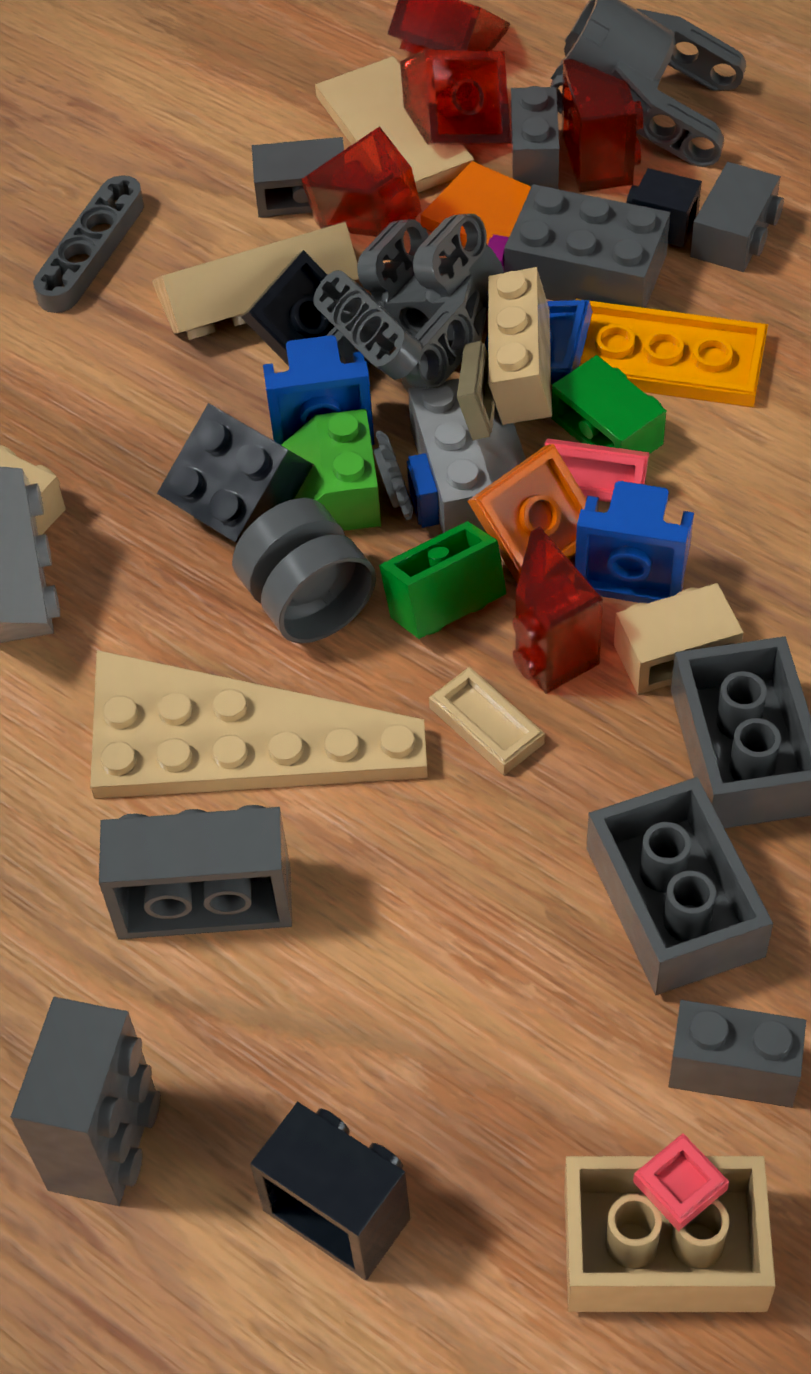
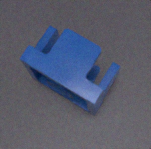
[263,335,375,445]
[574,481,694,603]

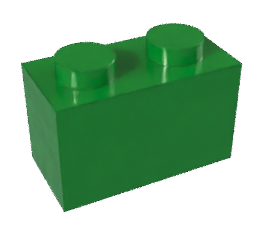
[551,355,667,454]
[379,521,507,639]

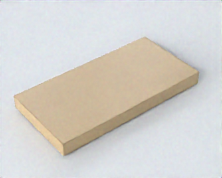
[315,56,474,202]

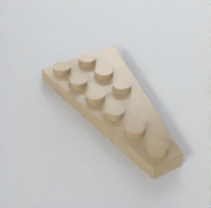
[90,650,428,799]

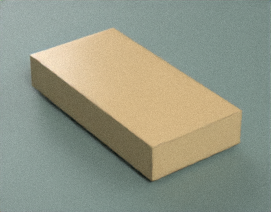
[429,667,545,776]

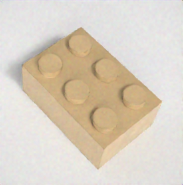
[564,1156,775,1312]

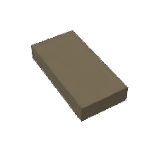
[457,341,495,440]

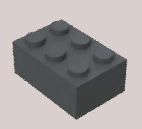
[504,184,670,308]
[671,636,811,828]
[586,777,773,996]
[99,805,292,939]
[11,996,161,1206]

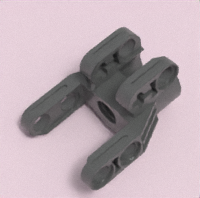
[550,0,746,167]
[326,214,504,388]

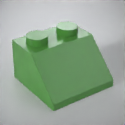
[281,409,381,531]

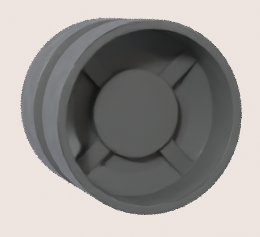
[232,498,376,643]

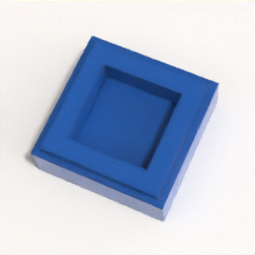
[406,453,439,528]

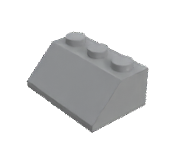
[408,379,526,533]
[0,466,60,643]

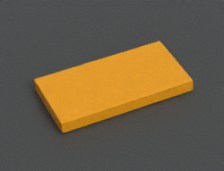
[576,299,768,408]

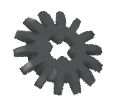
[373,431,414,520]

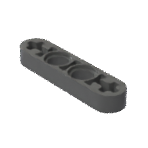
[33,175,144,313]
[314,270,422,380]

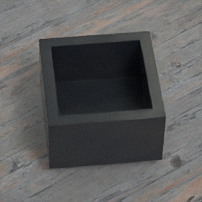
[157,403,314,543]
[250,1101,411,1281]

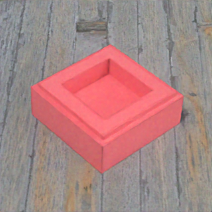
[633,1133,729,1232]

